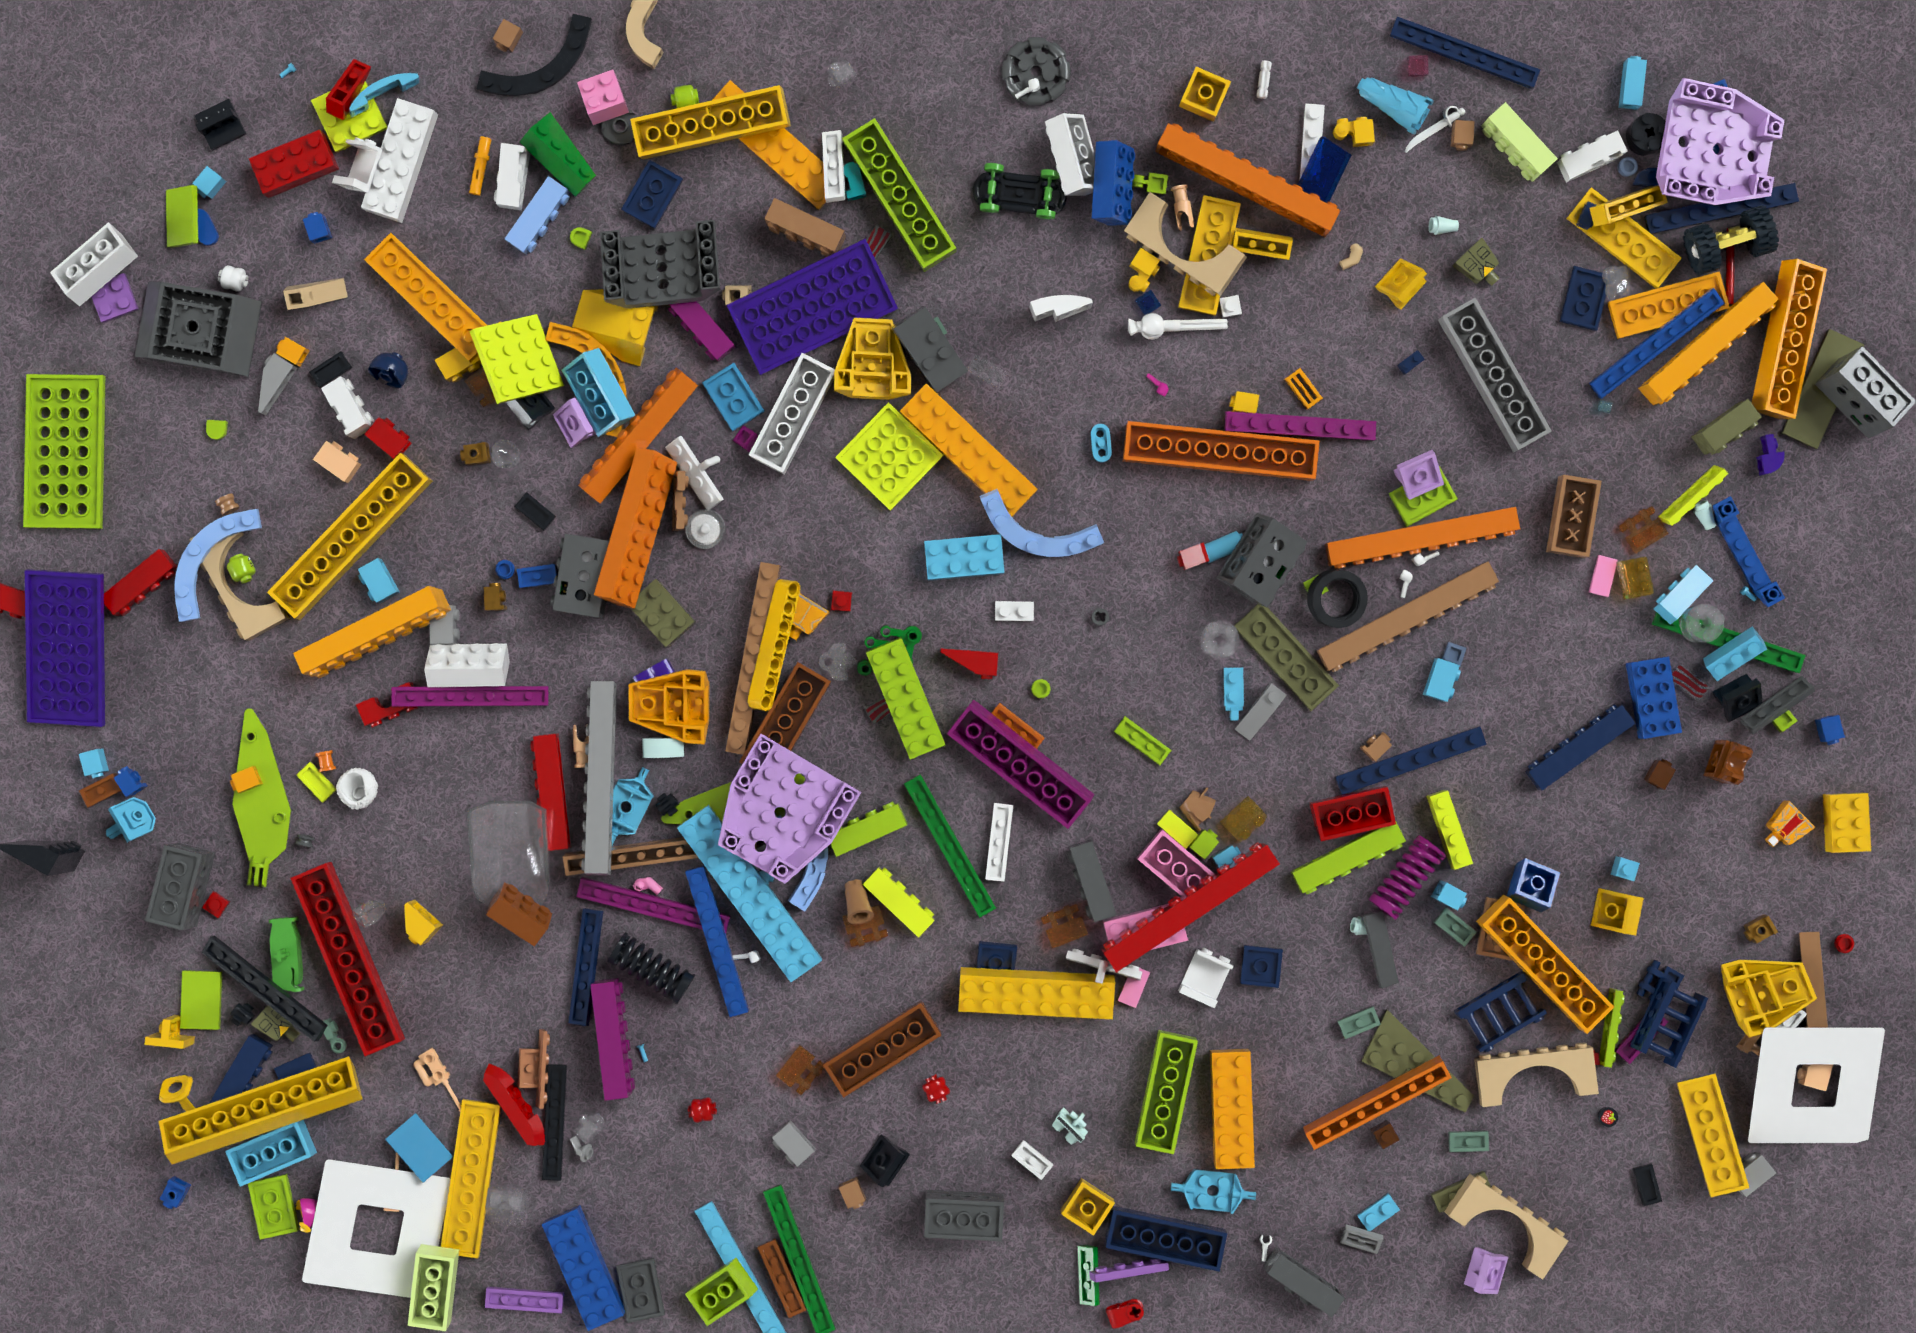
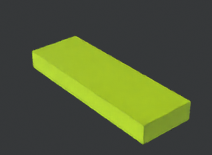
[1114,716,1171,765]

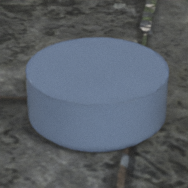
[1618,157,1638,177]

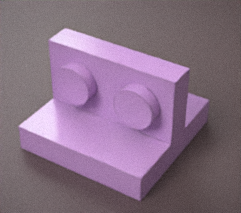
[553,398,596,448]
[1394,450,1444,500]
[1464,1247,1508,1294]

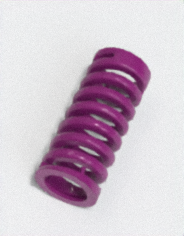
[1368,835,1446,921]

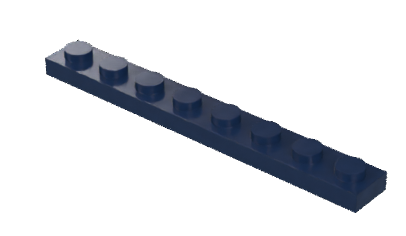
[1390,16,1540,89]
[1644,183,1799,234]
[1335,726,1487,795]

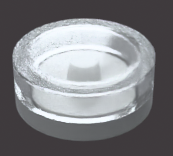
[685,509,725,549]

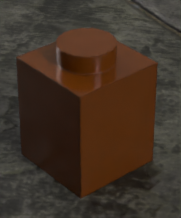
[1644,759,1676,790]
[1370,1120,1400,1149]

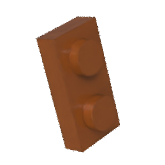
[79,773,122,808]

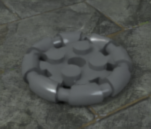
[1002,37,1071,106]

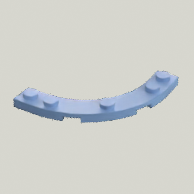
[980,489,1104,557]
[175,509,262,622]
[788,847,828,911]

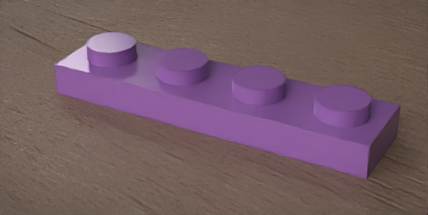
[1089,1258,1169,1282]
[485,1287,564,1313]

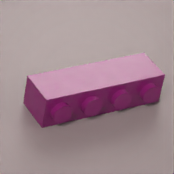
[668,301,736,362]

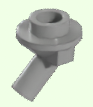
[570,1136,593,1162]

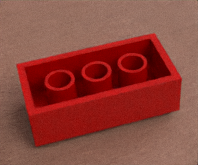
[248,130,339,198]

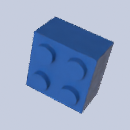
[1507,858,1560,912]

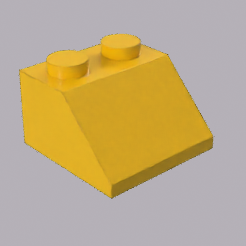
[1591,888,1644,936]
[404,900,443,946]

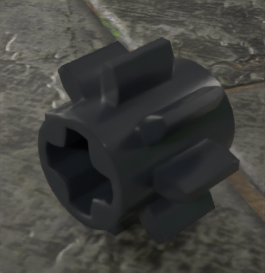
[656,793,679,816]
[230,1003,255,1027]

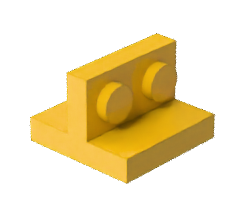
[1375,258,1427,310]
[144,1015,195,1049]

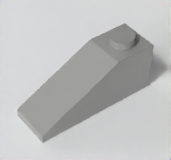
[258,353,297,415]
[1235,683,1287,741]

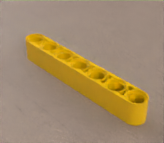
[748,579,800,711]

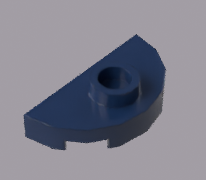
[1632,167,1659,187]

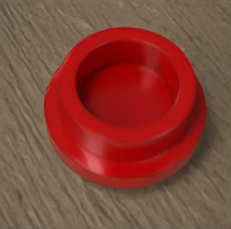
[1834,934,1854,953]

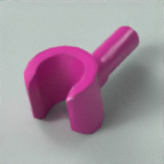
[1146,373,1169,397]

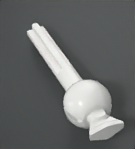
[1128,313,1228,340]

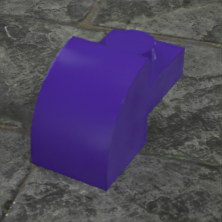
[1756,434,1785,476]

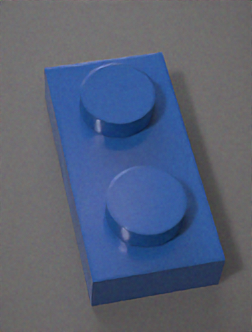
[517,564,557,588]

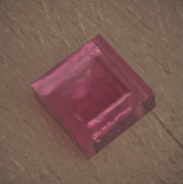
[1408,55,1429,77]

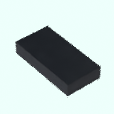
[309,351,352,388]
[514,492,556,531]
[1633,1163,1662,1206]

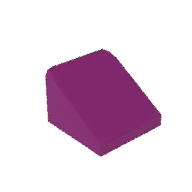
[732,425,759,453]

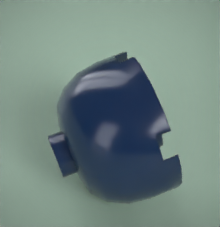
[368,352,408,389]

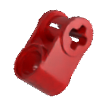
[1105,1299,1144,1329]

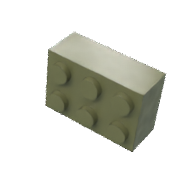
[1691,399,1762,455]
[631,579,696,648]

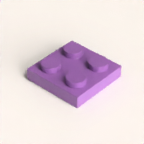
[91,273,139,323]

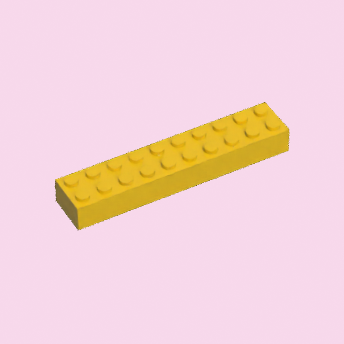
[267,453,433,620]
[158,1056,363,1165]

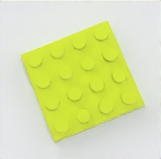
[469,314,564,404]
[835,402,944,511]

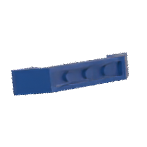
[1713,496,1785,607]

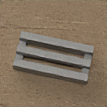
[1340,1224,1383,1254]

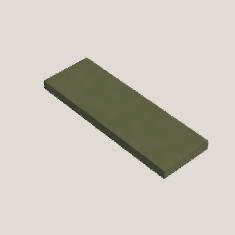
[1781,329,1864,449]
[1233,604,1339,712]

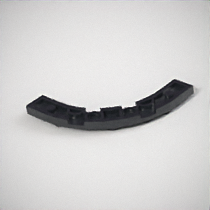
[476,14,592,96]

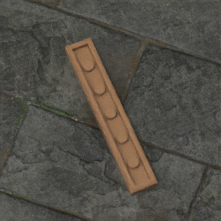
[1799,932,1828,1028]

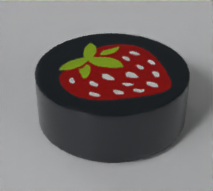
[1598,1107,1618,1127]

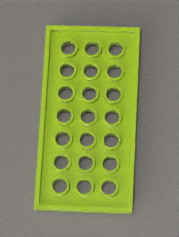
[23,374,105,529]

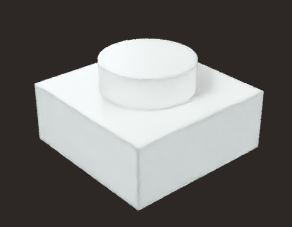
[1219,295,1242,318]

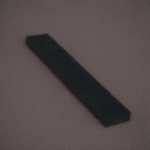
[542,1064,567,1181]

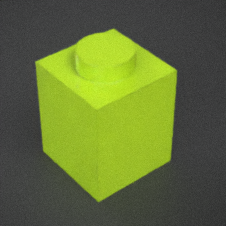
[1188,829,1219,860]

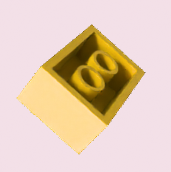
[1823,793,1871,853]

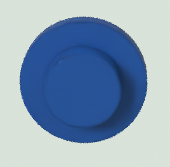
[495,560,515,579]

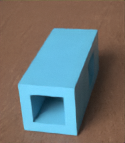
[1618,56,1647,110]

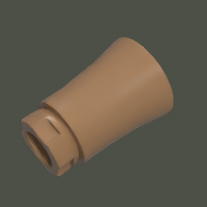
[845,879,874,924]

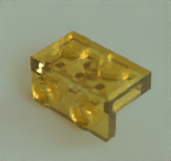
[1616,556,1654,600]
[1220,796,1267,843]

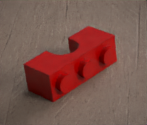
[356,682,418,728]

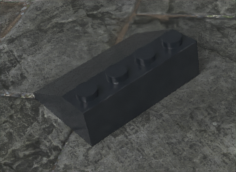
[0,840,85,876]

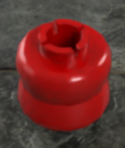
[922,1074,950,1104]
[688,1097,717,1123]

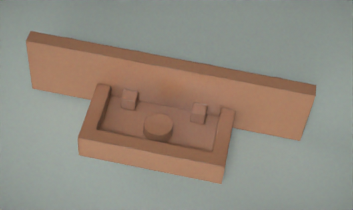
[518,1029,550,1109]

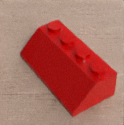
[1309,786,1396,841]

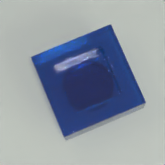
[1135,290,1161,316]

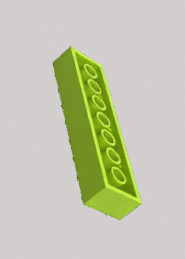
[842,118,957,272]

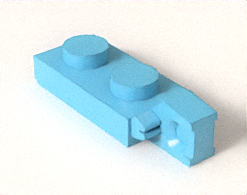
[1224,667,1244,721]

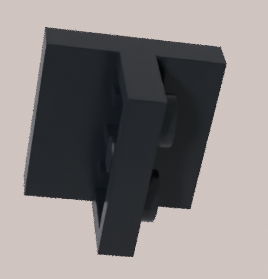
[194,99,247,151]
[505,393,555,430]
[1713,674,1763,722]
[860,1134,910,1187]

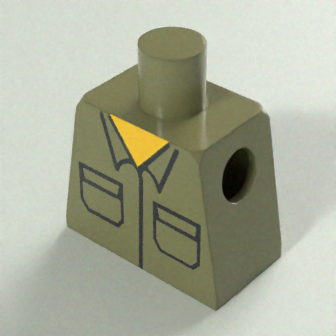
[1452,238,1500,286]
[251,1006,301,1042]

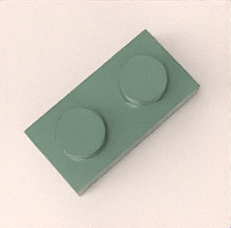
[1434,907,1476,947]
[1337,1006,1381,1039]
[1448,1130,1489,1152]

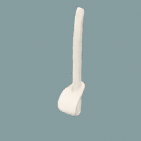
[1405,106,1465,153]

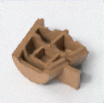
[1179,787,1216,832]

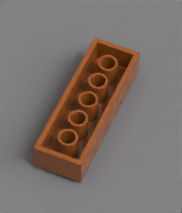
[739,662,831,764]
[823,1000,942,1098]

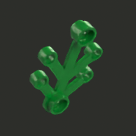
[856,625,922,676]

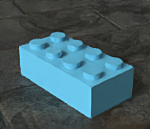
[924,534,1004,581]
[225,1120,317,1187]

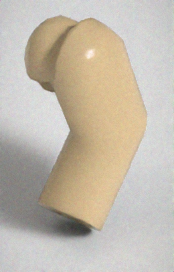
[1339,243,1363,270]

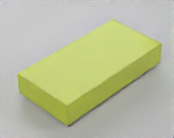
[296,762,336,803]
[1157,810,1198,849]

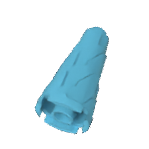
[1357,77,1433,135]

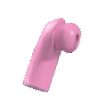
[633,877,663,895]

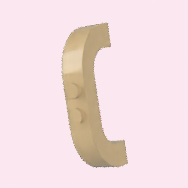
[626,0,663,69]

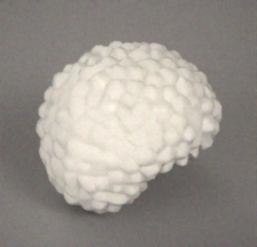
[336,768,378,810]

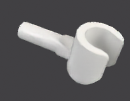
[1015,78,1040,99]
[1411,551,1440,566]
[1399,570,1413,598]
[733,950,761,963]
[1259,1235,1272,1262]

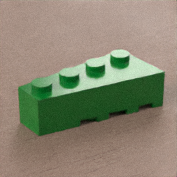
[520,112,596,197]

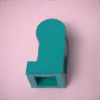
[844,162,867,202]

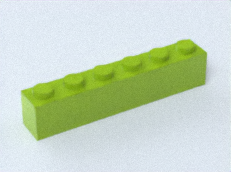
[1290,822,1406,894]

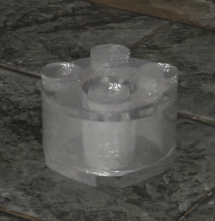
[1679,604,1725,643]
[1199,620,1239,659]

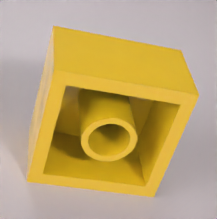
[1179,66,1231,122]
[1060,1178,1115,1236]

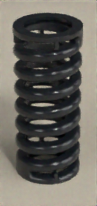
[607,932,695,1004]

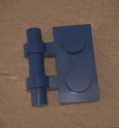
[1636,960,1685,1006]

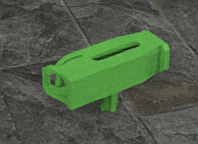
[269,916,304,992]

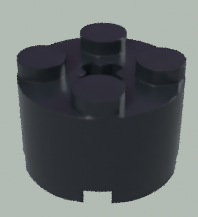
[1626,113,1666,156]

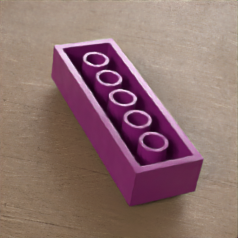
[591,978,635,1101]

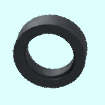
[1307,569,1368,628]

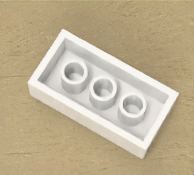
[1045,113,1095,196]
[50,222,138,306]
[424,643,509,687]

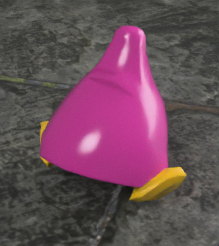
[296,1198,318,1233]

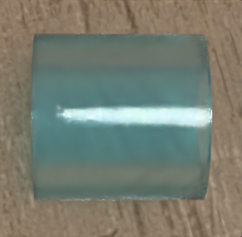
[1597,399,1612,414]

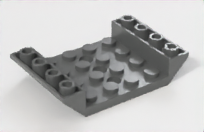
[600,220,720,309]

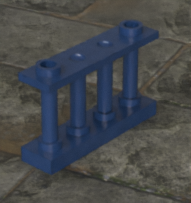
[1454,972,1547,1053]
[1630,977,1708,1068]

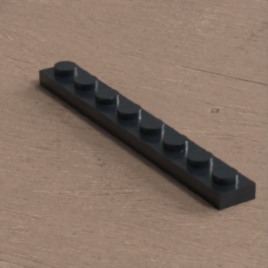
[202,936,328,1042]

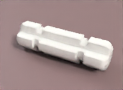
[1257,60,1272,99]

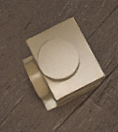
[722,285,752,305]

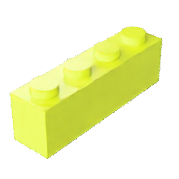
[1426,790,1473,870]
[863,867,935,938]

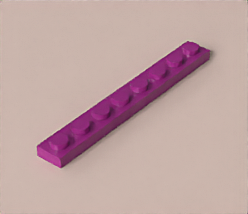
[1225,411,1376,441]
[392,686,549,707]
[576,877,731,933]

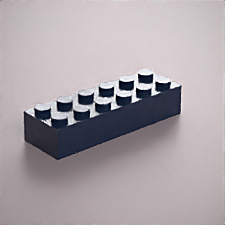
[1104,1206,1227,1272]

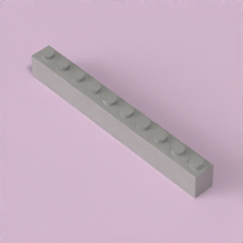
[581,681,617,876]

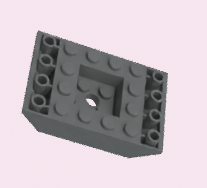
[135,282,262,377]

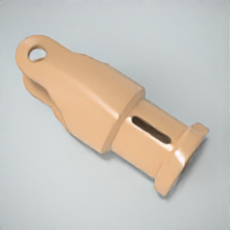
[1170,184,1194,231]
[573,724,589,768]

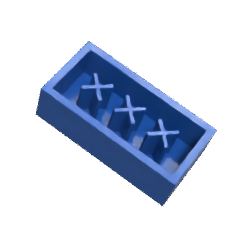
[1092,140,1135,226]
[1626,657,1682,739]

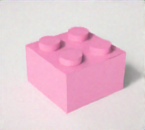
[577,70,629,125]

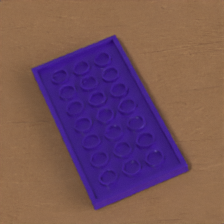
[727,238,898,375]
[25,569,105,727]

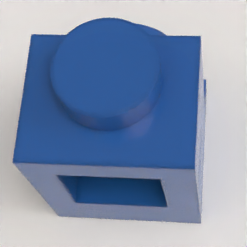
[114,766,147,797]
[160,1176,191,1209]

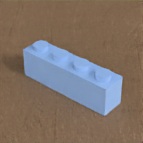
[505,176,570,255]

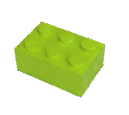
[685,1257,758,1326]

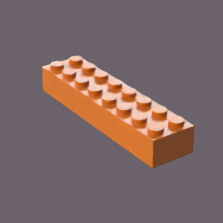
[594,448,677,609]

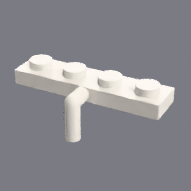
[665,436,724,510]
[1066,949,1142,984]

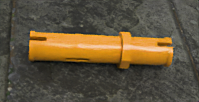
[469,136,491,196]

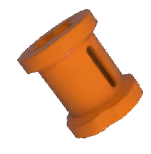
[315,750,336,772]

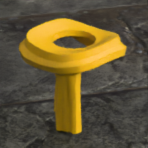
[159,1075,195,1111]

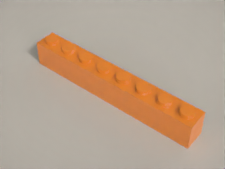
[578,368,698,504]
[1303,1055,1452,1150]

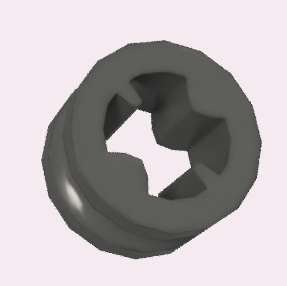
[1092,608,1109,626]
[295,834,315,847]

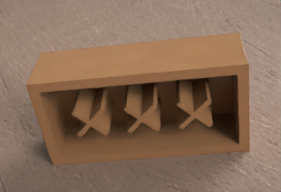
[765,198,846,257]
[1546,475,1602,558]

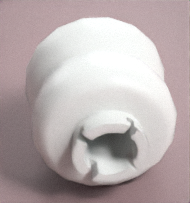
[218,266,248,291]

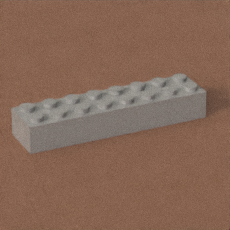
[1438,298,1551,453]

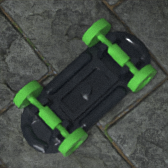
[972,163,1067,219]

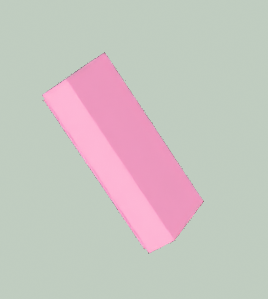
[1589,555,1618,597]
[1118,968,1150,1008]

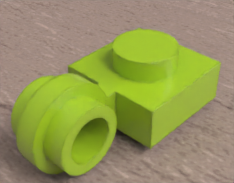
[1132,172,1168,195]

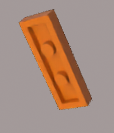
[992,703,1045,749]

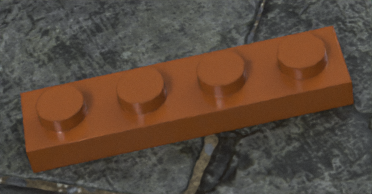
[757,1238,807,1318]

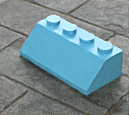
[562,348,635,437]

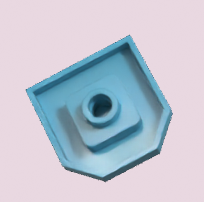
[106,797,156,843]

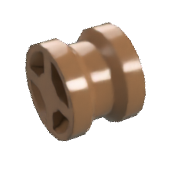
[215,493,240,516]

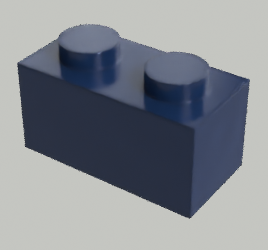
[1576,201,1596,230]
[1397,350,1425,375]

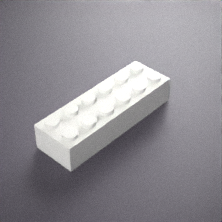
[361,98,438,223]
[749,353,835,475]

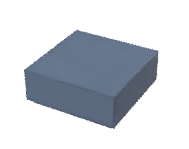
[1442,642,1466,666]

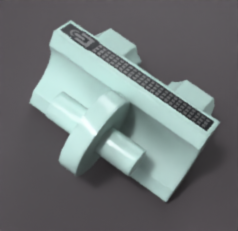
[1052,1107,1088,1145]

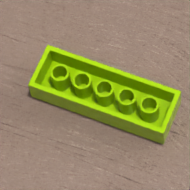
[865,637,945,760]
[1135,1030,1198,1155]

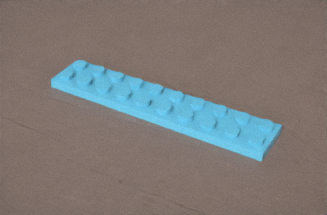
[677,805,822,982]

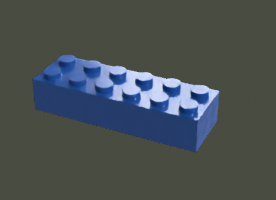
[541,1205,625,1331]

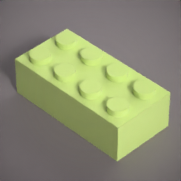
[1481,102,1558,182]
[408,1244,459,1331]

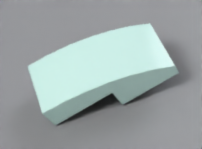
[642,737,684,758]

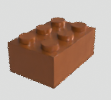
[486,882,553,947]

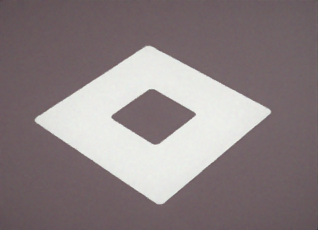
[1748,1028,1885,1143]
[302,1160,450,1298]

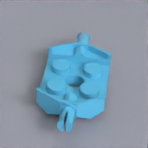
[612,767,654,846]
[1171,1169,1256,1214]

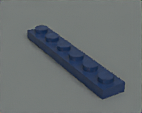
[568,908,603,1026]

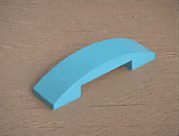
[349,73,419,117]

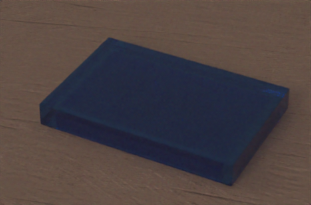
[1298,137,1352,203]

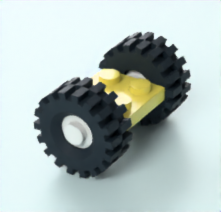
[1683,205,1779,275]

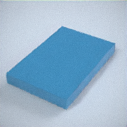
[702,363,765,432]
[385,1113,453,1183]

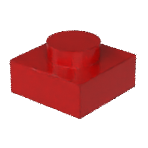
[831,591,852,611]
[202,891,230,918]

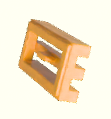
[1284,368,1323,410]

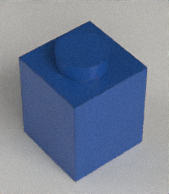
[303,212,332,244]
[1815,715,1845,745]

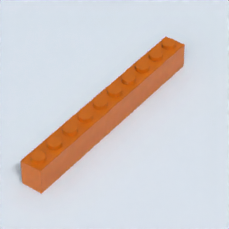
[1325,507,1520,569]

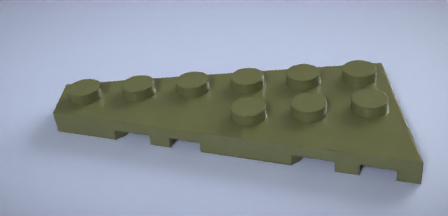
[1361,1009,1474,1113]

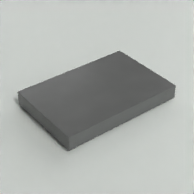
[616,1258,665,1323]

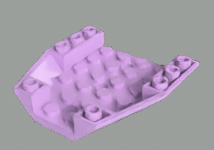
[1656,78,1784,205]
[718,733,861,884]

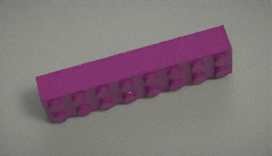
[947,699,1095,829]

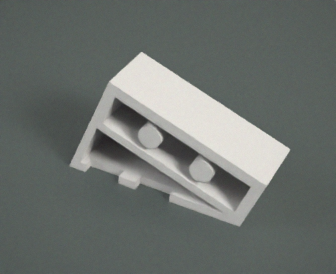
[1557,130,1627,183]
[494,143,530,211]
[321,376,374,439]

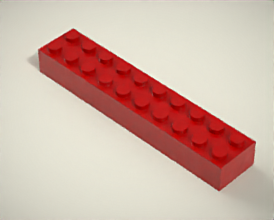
[1101,842,1280,973]
[290,862,405,1056]

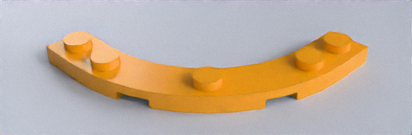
[545,322,627,437]

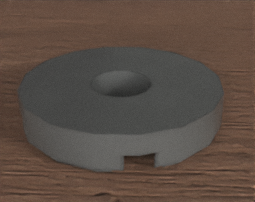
[601,109,637,145]

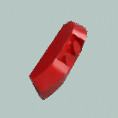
[483,1064,545,1146]

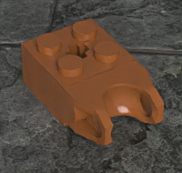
[1703,740,1753,785]

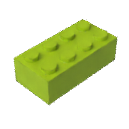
[831,801,908,857]

